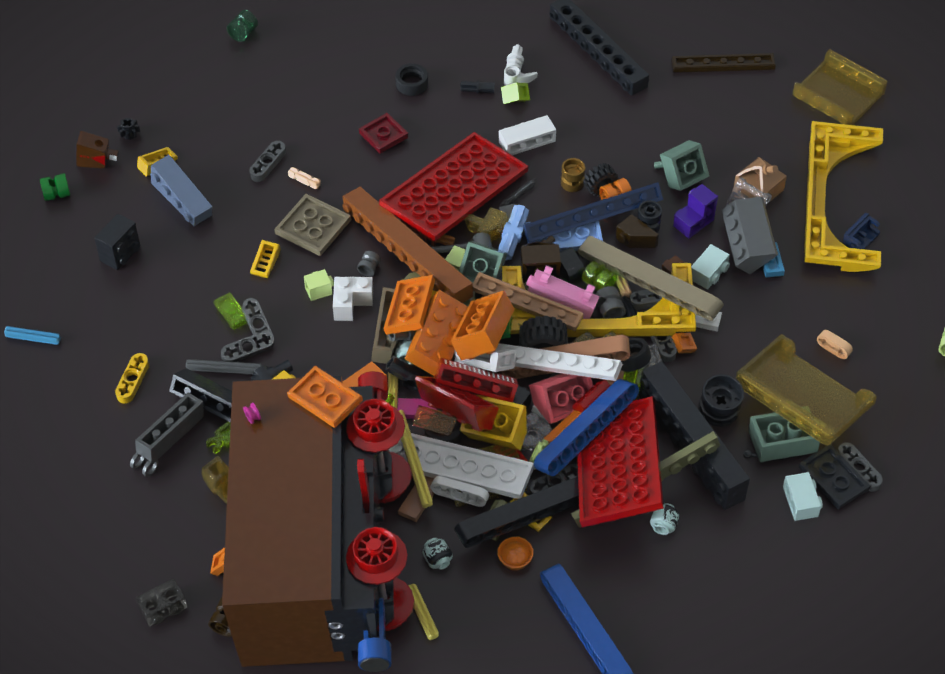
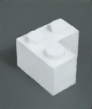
[333,277,373,321]

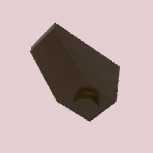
[616,214,659,248]

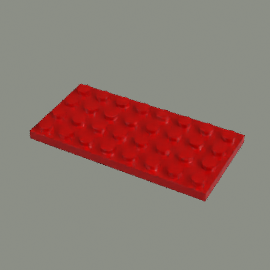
[379,132,529,242]
[577,396,664,527]

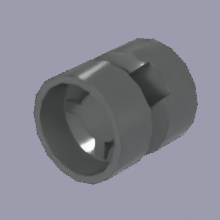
[595,286,626,319]

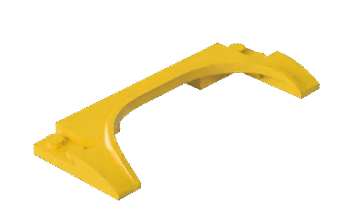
[804,121,883,272]
[502,263,696,337]

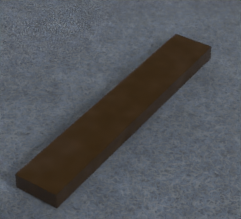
[671,53,776,73]

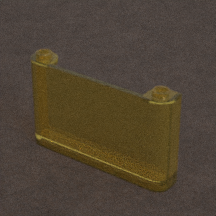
[736,334,877,446]

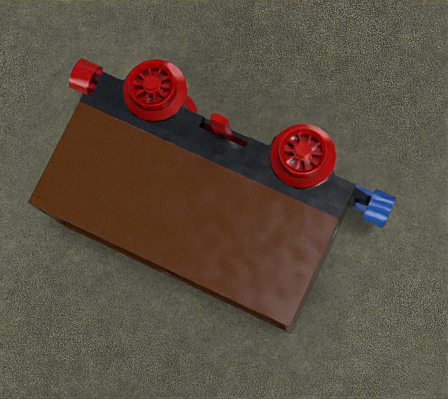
[222,371,414,672]

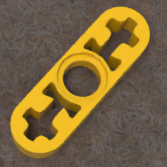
[115,353,149,404]

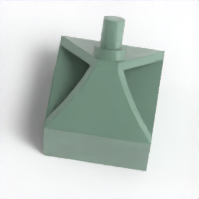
[654,140,709,191]
[459,241,507,283]

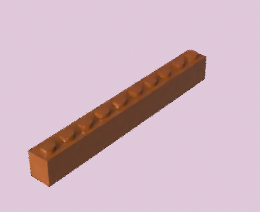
[342,187,473,303]

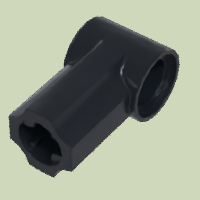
[385,355,425,390]

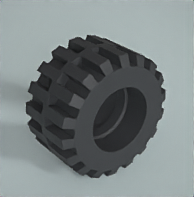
[519,316,568,349]

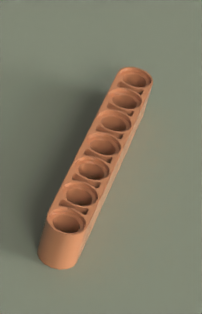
[499,335,630,379]

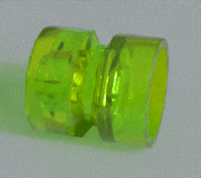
[581,261,617,291]

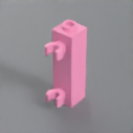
[526,265,600,319]

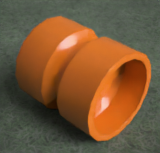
[599,178,632,200]

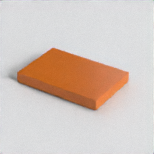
[287,366,363,428]

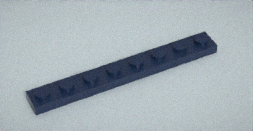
[523,182,663,243]

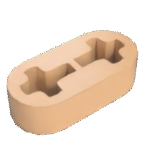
[817,330,853,359]

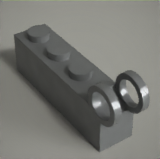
[130,393,204,477]

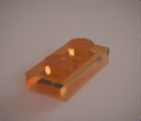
[412,405,457,436]

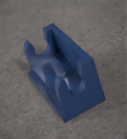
[842,213,880,249]

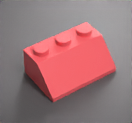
[529,373,593,424]

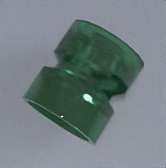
[227,10,258,42]

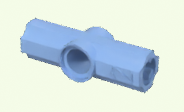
[498,205,529,260]

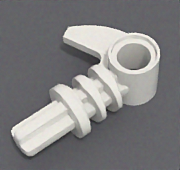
[504,44,538,86]

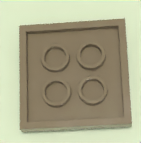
[274,194,351,256]

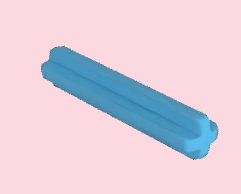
[4,326,61,345]

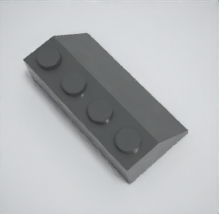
[722,197,778,274]

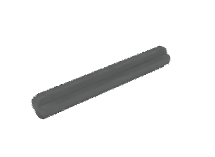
[186,359,262,374]

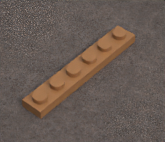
[473,272,584,332]

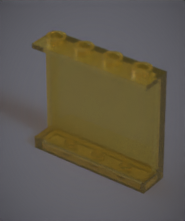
[793,49,888,125]

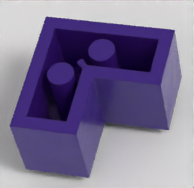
[673,184,718,239]

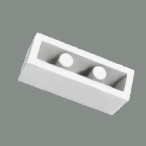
[499,115,556,155]

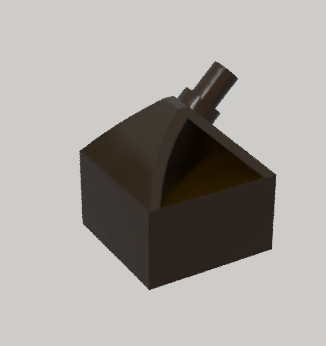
[521,236,561,283]

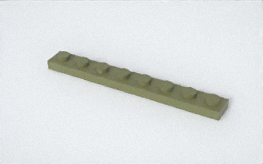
[571,431,720,528]

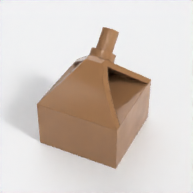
[733,157,787,205]

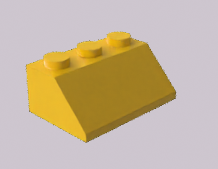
[459,394,527,450]

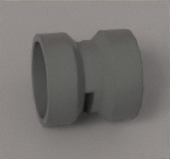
[357,251,381,277]

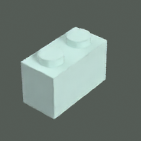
[691,244,730,289]
[783,472,823,521]

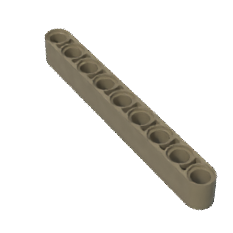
[577,236,724,321]

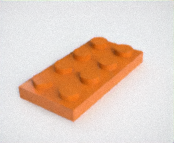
[383,275,435,335]

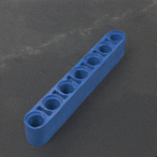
[534,379,639,476]
[540,563,633,674]

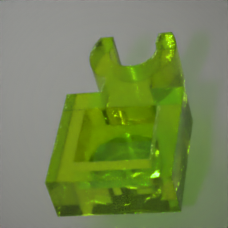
[206,421,231,454]

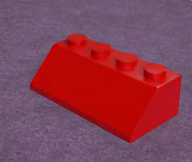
[415,376,499,432]

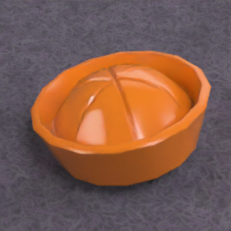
[498,537,533,570]

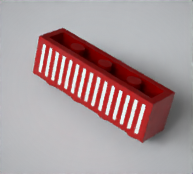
[435,358,518,403]

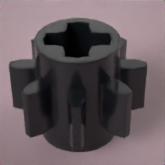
[117,118,140,140]

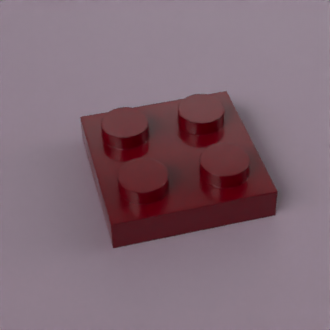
[359,113,408,154]

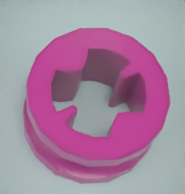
[243,403,261,424]

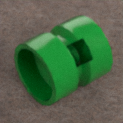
[40,173,70,201]

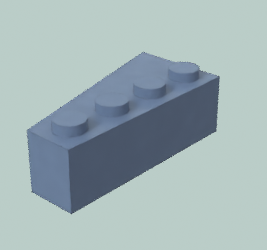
[150,155,212,226]

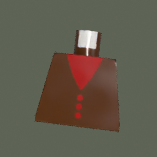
[76,131,119,168]

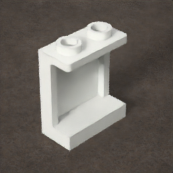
[454,348,517,372]

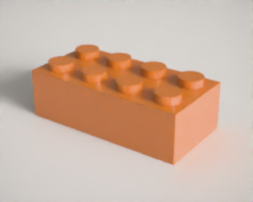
[404,290,468,376]
[451,290,515,361]

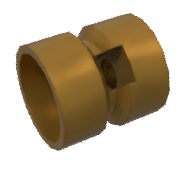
[561,158,585,192]

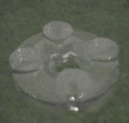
[521,413,552,451]

